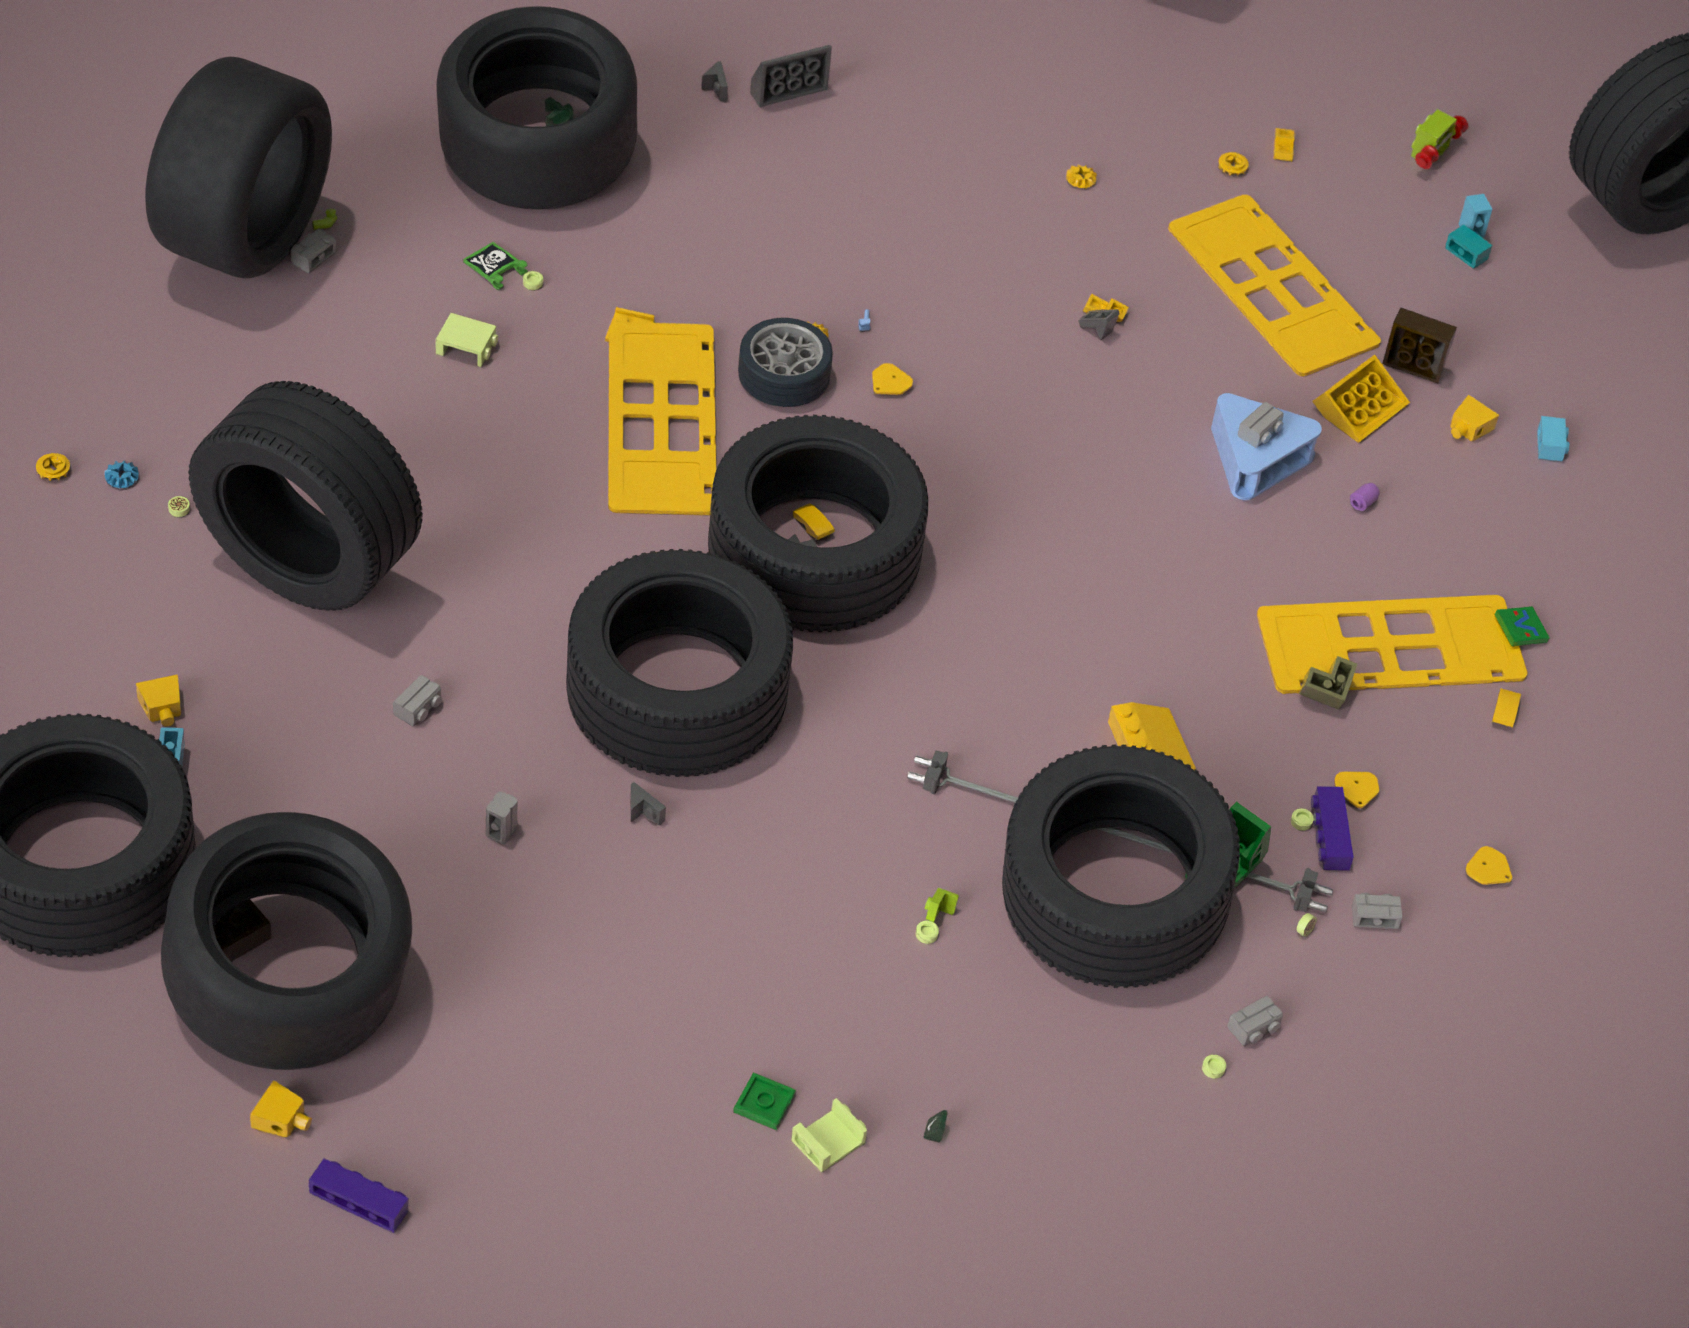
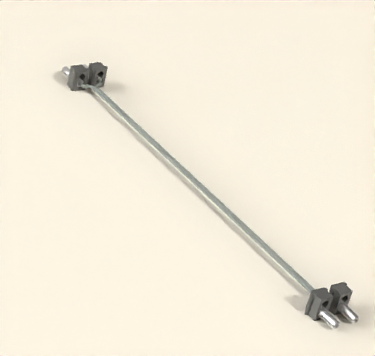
[907,750,1333,912]

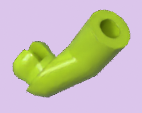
[312,208,338,230]

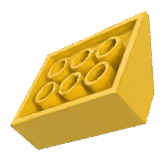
[1312,354,1410,443]
[1108,702,1196,770]

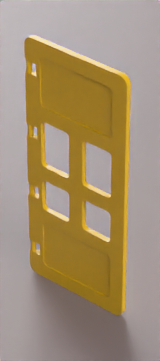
[1168,194,1381,376]
[608,322,716,515]
[1257,595,1527,694]

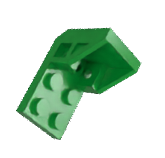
[1185,801,1271,889]

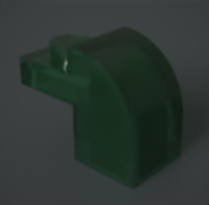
[545,97,574,126]

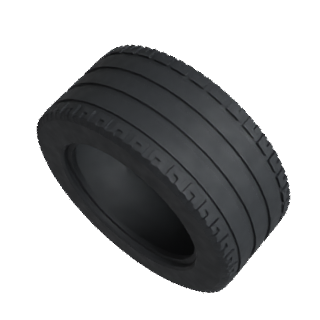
[1569,33,1689,235]
[188,381,423,611]
[708,415,928,632]
[566,549,793,777]
[0,713,196,957]
[1002,744,1240,988]

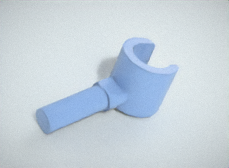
[858,309,871,331]

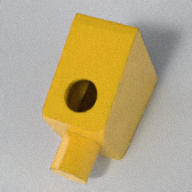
[1450,395,1499,441]
[136,674,181,727]
[250,1080,312,1137]

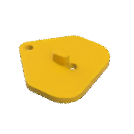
[872,363,913,395]
[1334,772,1379,809]
[1465,846,1512,885]

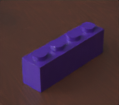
[1311,786,1354,871]
[309,1158,409,1233]

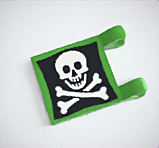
[463,242,528,290]

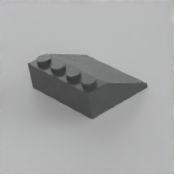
[750,44,832,107]

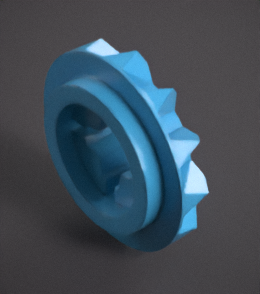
[105,460,139,488]

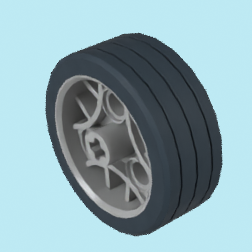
[738,318,833,407]

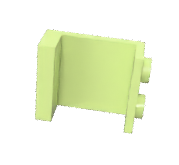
[436,313,498,367]
[791,1098,867,1172]

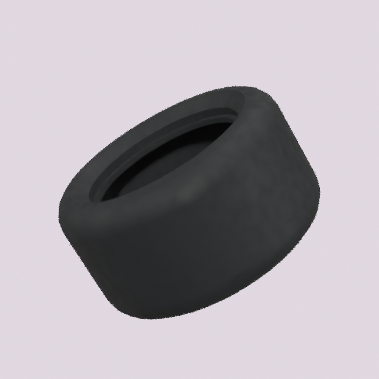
[436,6,637,209]
[145,56,332,279]
[161,812,412,1070]

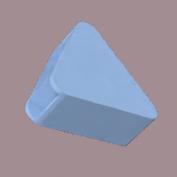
[1211,393,1322,500]

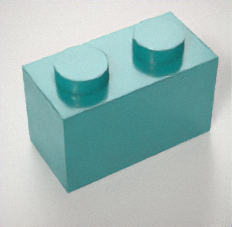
[1445,224,1493,269]

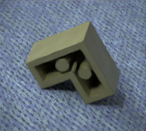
[1299,656,1357,710]

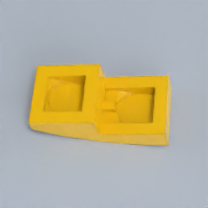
[1273,128,1295,161]
[1083,294,1129,322]
[793,503,835,540]
[1492,688,1521,727]

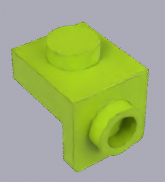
[925,887,959,922]

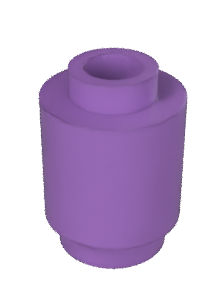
[1350,483,1380,511]

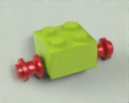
[1411,109,1469,169]

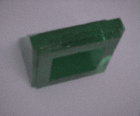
[923,1110,948,1143]

